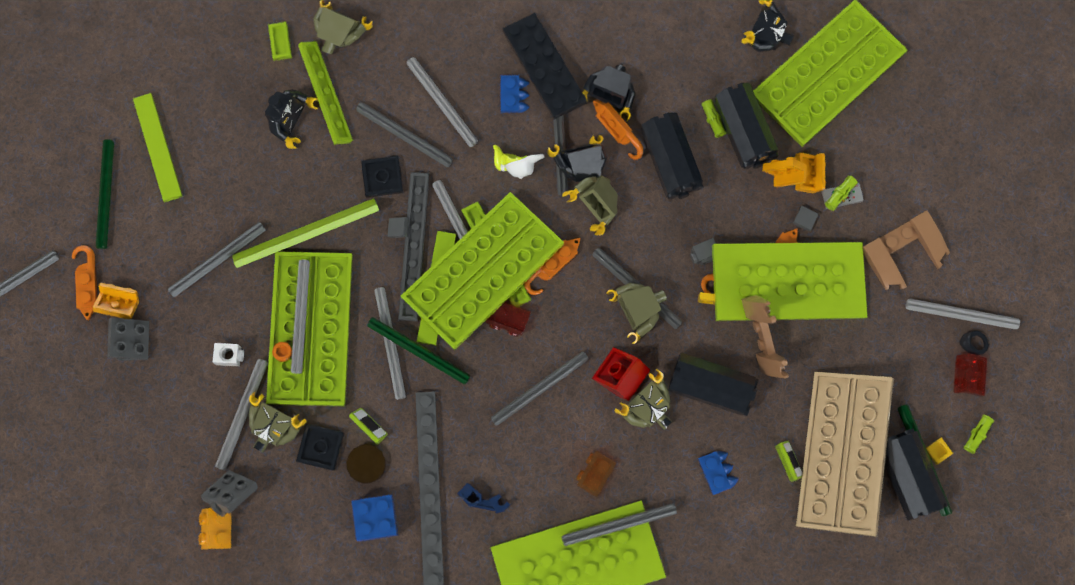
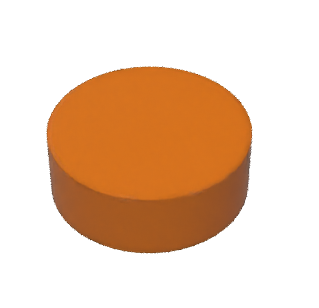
[272,342,292,362]

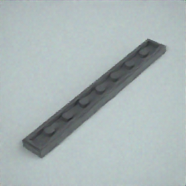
[398,172,430,322]

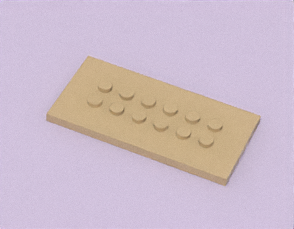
[796,372,894,537]

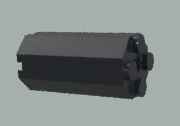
[713,83,779,169]
[641,113,704,200]
[668,352,759,416]
[885,428,948,521]

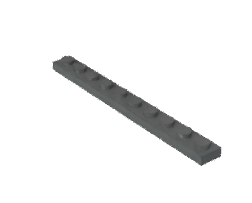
[416,392,444,585]

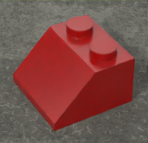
[592,347,650,402]

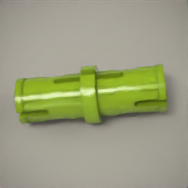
[701,99,726,138]
[824,175,858,211]
[963,415,994,454]

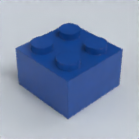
[352,495,398,542]

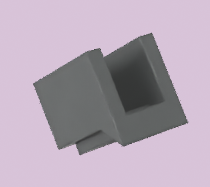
[689,238,716,266]

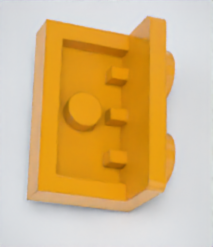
[795,152,826,194]
[762,157,807,187]
[93,283,139,319]
[199,508,231,550]

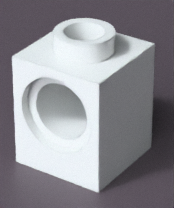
[213,343,244,366]

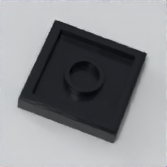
[361,156,403,198]
[296,424,344,471]

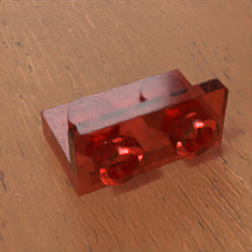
[486,302,531,337]
[954,354,987,396]

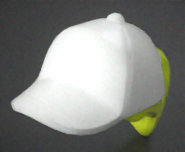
[493,145,544,179]

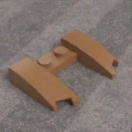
[863,211,950,290]
[741,295,789,378]

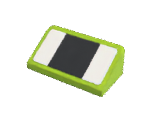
[349,408,388,445]
[775,441,803,482]

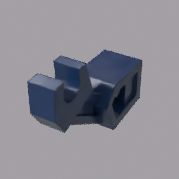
[457,483,510,514]

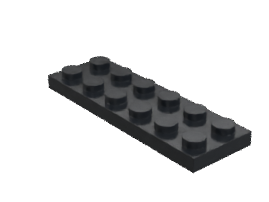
[502,13,587,120]

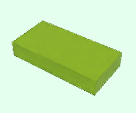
[268,22,292,61]

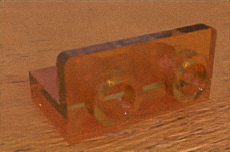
[575,451,616,498]

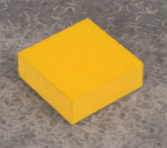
[698,292,715,305]
[926,437,953,465]

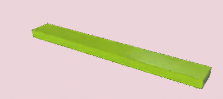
[232,198,379,268]

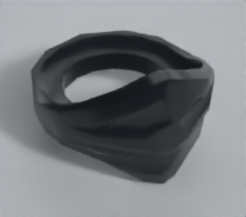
[959,331,989,355]

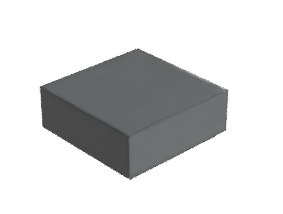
[793,206,818,232]
[387,217,409,238]

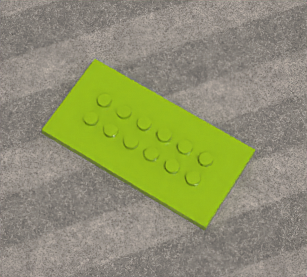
[753,0,907,147]
[401,192,564,350]
[712,242,867,321]
[266,252,353,406]
[490,500,666,585]

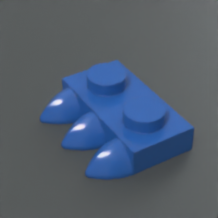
[501,75,529,113]
[698,451,738,495]

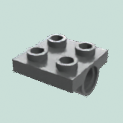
[107,318,149,361]
[201,470,258,517]

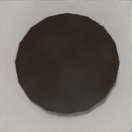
[346,444,386,484]

